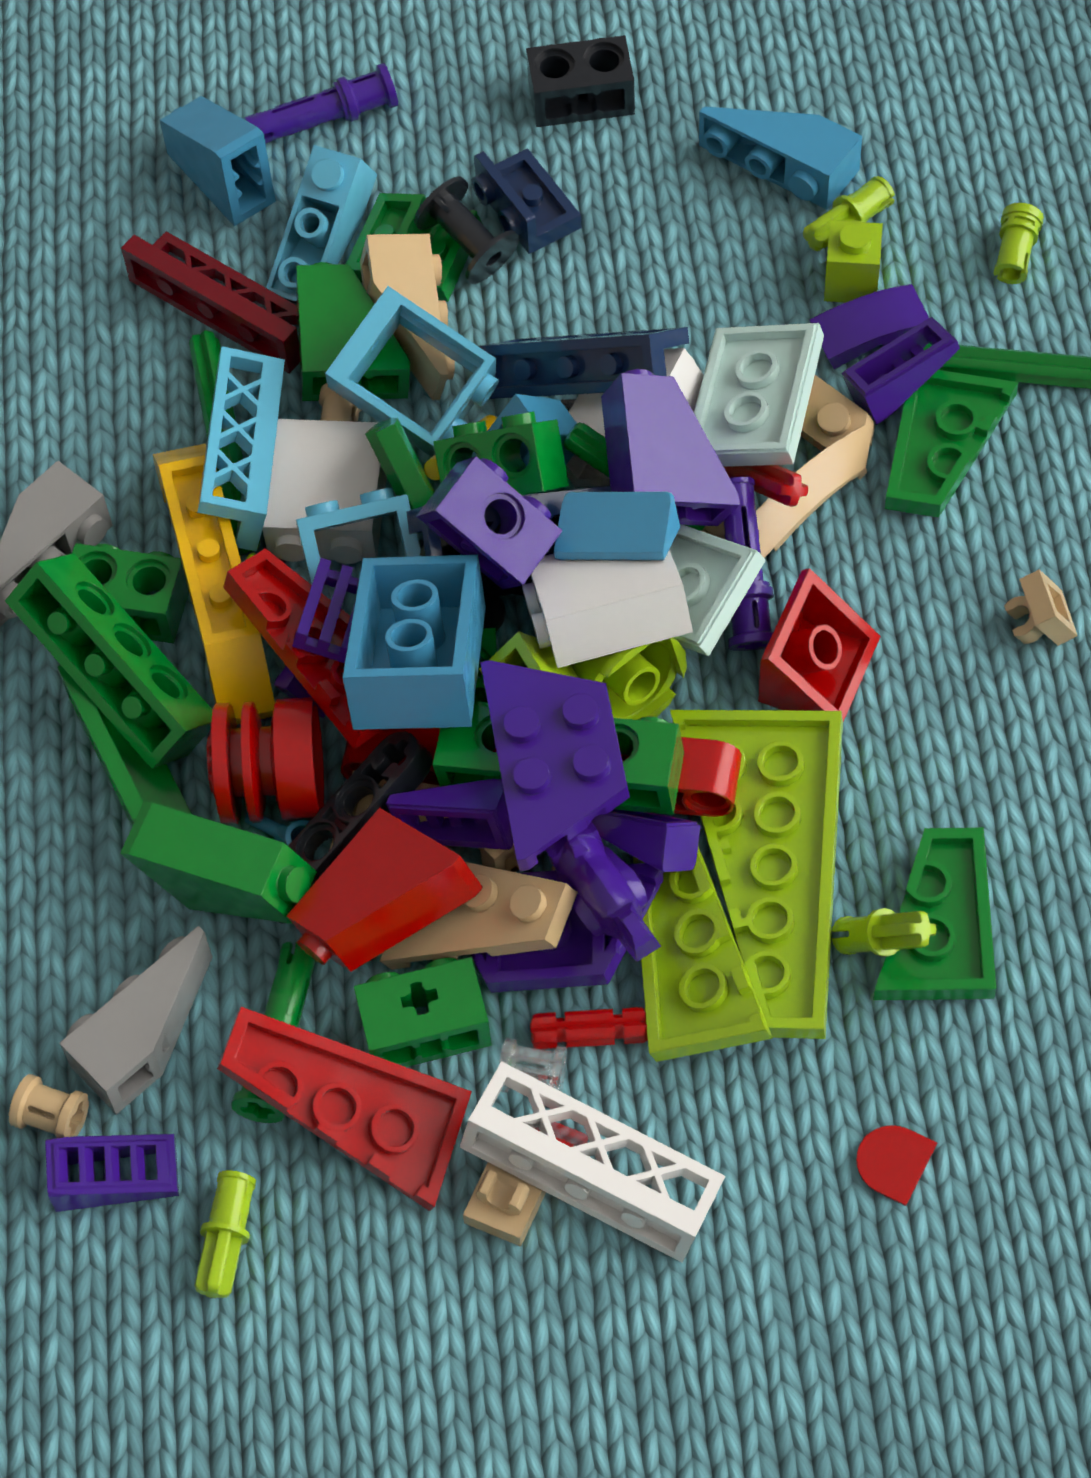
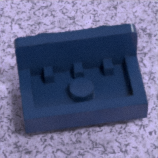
[471,148,582,254]

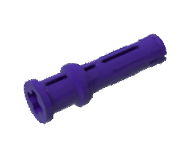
[244,63,398,144]
[724,477,774,651]

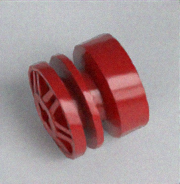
[207,697,325,825]

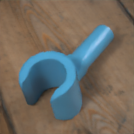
[245,813,309,846]

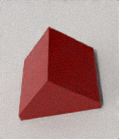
[758,568,881,722]

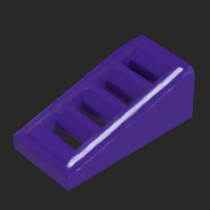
[841,317,960,425]
[386,779,513,850]
[592,809,701,872]
[45,1134,179,1212]

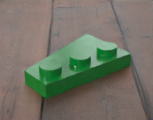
[884,370,1019,518]
[873,827,997,1000]

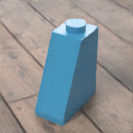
[160,96,276,226]

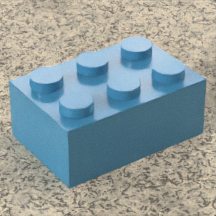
[343,555,486,730]

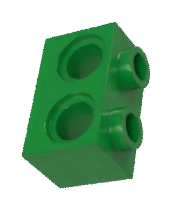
[433,411,569,495]
[72,543,189,644]

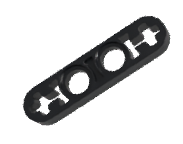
[279,731,432,924]

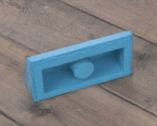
[554,492,680,560]

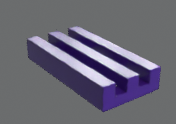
[292,558,359,663]

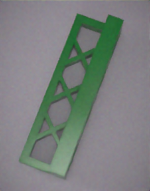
[57,665,191,827]

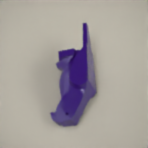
[545,821,661,962]

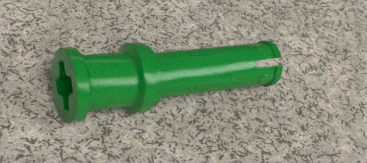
[231,941,317,1123]

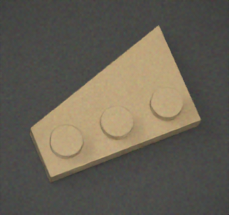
[380,862,578,970]

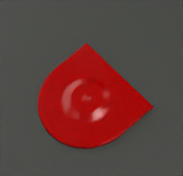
[856,1125,938,1206]

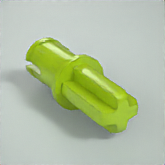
[803,176,895,251]
[832,908,936,957]
[194,1170,256,1299]

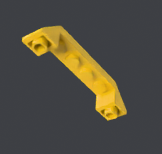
[153,443,275,725]

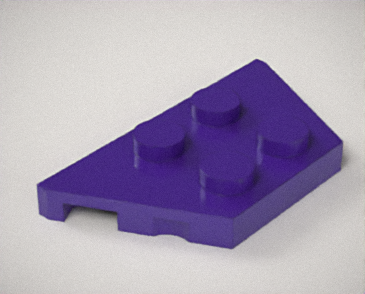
[480,660,630,872]
[471,863,663,993]

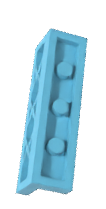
[197,346,285,551]

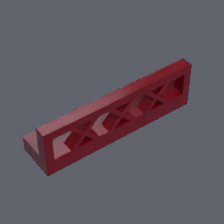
[121,231,300,374]

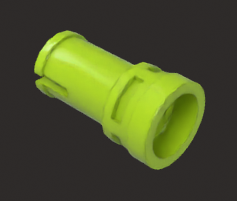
[993,203,1044,284]

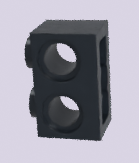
[526,35,635,127]

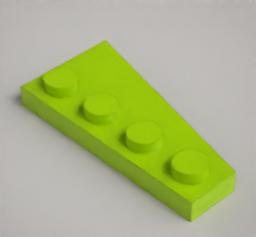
[633,846,773,1062]

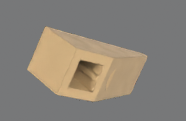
[360,234,455,400]

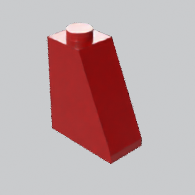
[287,808,483,972]

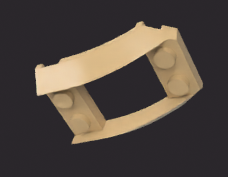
[702,375,875,558]

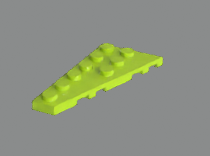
[670,710,843,1039]

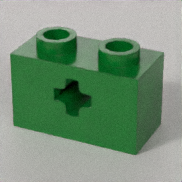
[354,957,492,1067]

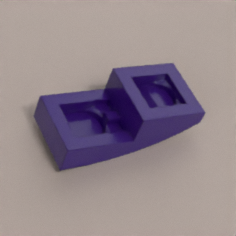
[809,284,929,369]

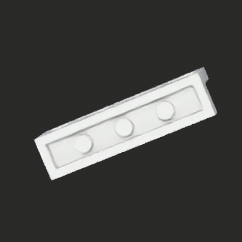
[460,1061,725,1263]

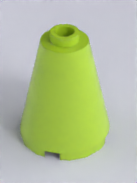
[571,637,687,720]

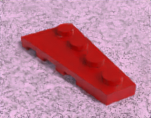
[223,548,383,750]
[217,1007,472,1211]

